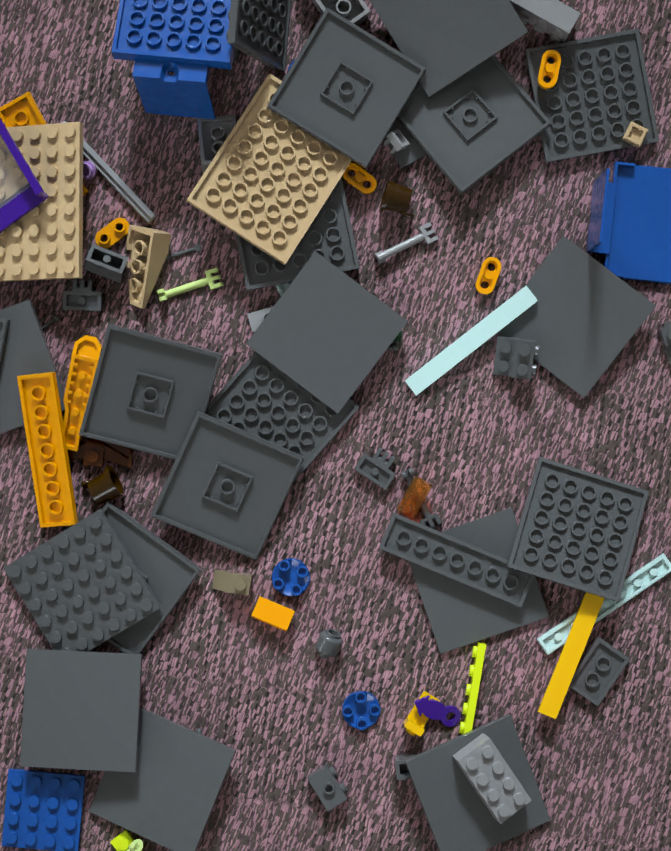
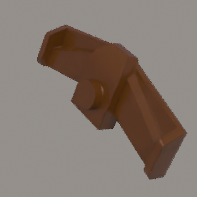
[67,438,134,469]

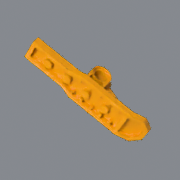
[63,335,102,451]

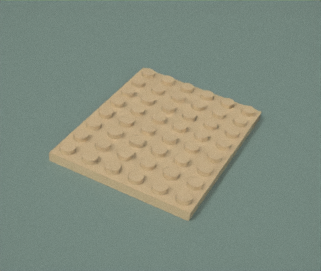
[186,73,352,265]
[0,122,83,282]

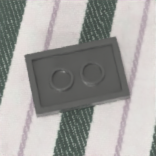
[569,636,630,706]

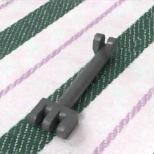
[401,468,442,529]

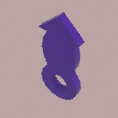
[414,695,461,727]

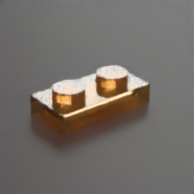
[397,476,433,519]

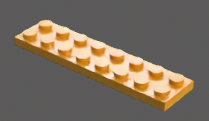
[17,372,78,528]

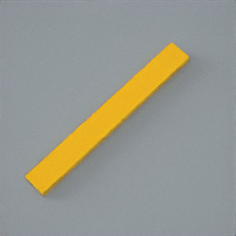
[538,592,605,719]

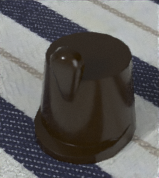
[379,180,415,219]
[81,465,124,504]

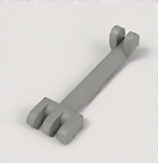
[374,222,439,265]

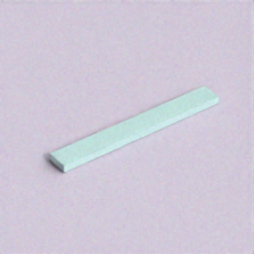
[405,286,538,396]
[537,553,671,655]

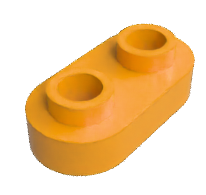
[537,50,561,89]
[342,163,377,194]
[95,218,130,249]
[475,257,501,295]

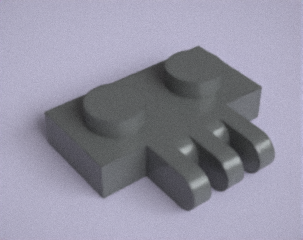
[63,278,102,311]
[354,447,396,490]

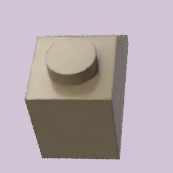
[212,569,253,596]

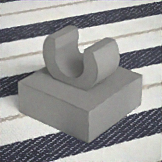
[384,129,410,154]

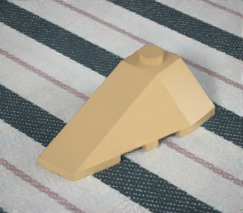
[126,225,171,309]

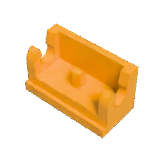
[251,596,295,632]

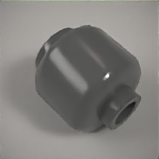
[315,628,343,659]

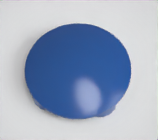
[272,558,310,597]
[342,691,381,730]

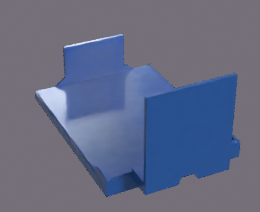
[111,0,234,119]
[586,161,671,284]

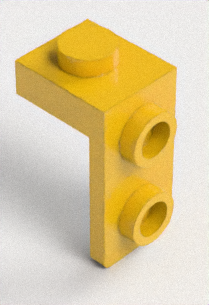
[403,691,440,737]

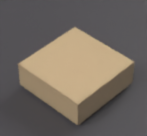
[622,121,648,148]

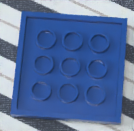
[2,768,86,851]

